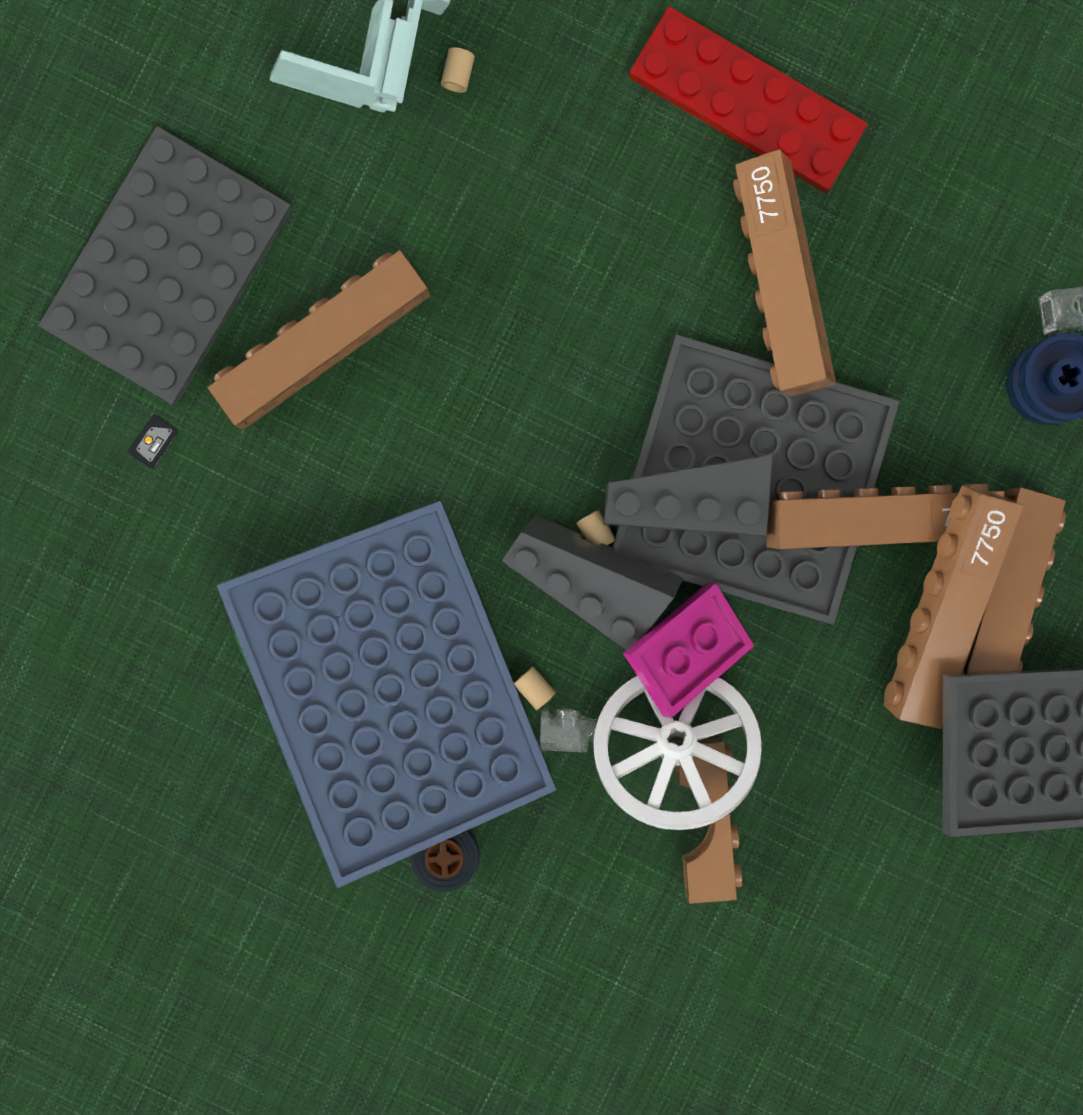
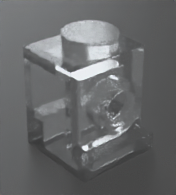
[1038,286,1083,335]
[540,707,596,752]

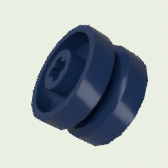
[1006,333,1083,425]

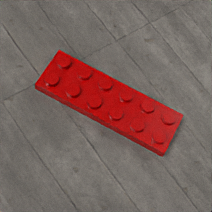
[629,6,868,194]

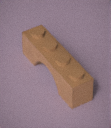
[673,737,742,904]

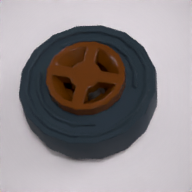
[410,830,480,892]

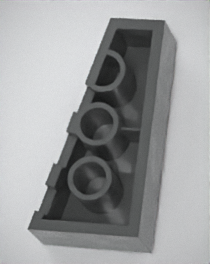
[603,455,773,536]
[502,515,683,650]

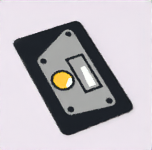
[128,415,178,468]

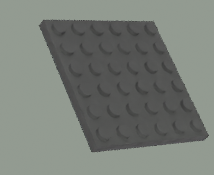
[612,335,900,625]

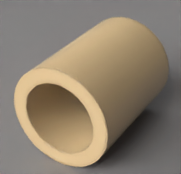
[441,47,475,93]
[576,510,615,546]
[514,666,556,710]

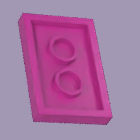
[623,583,754,718]

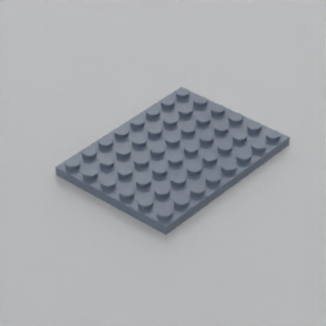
[217,501,556,888]

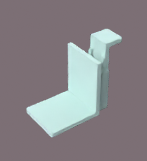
[270,0,450,113]

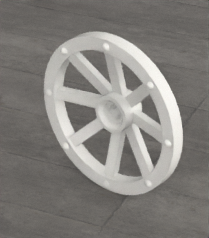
[594,676,761,830]

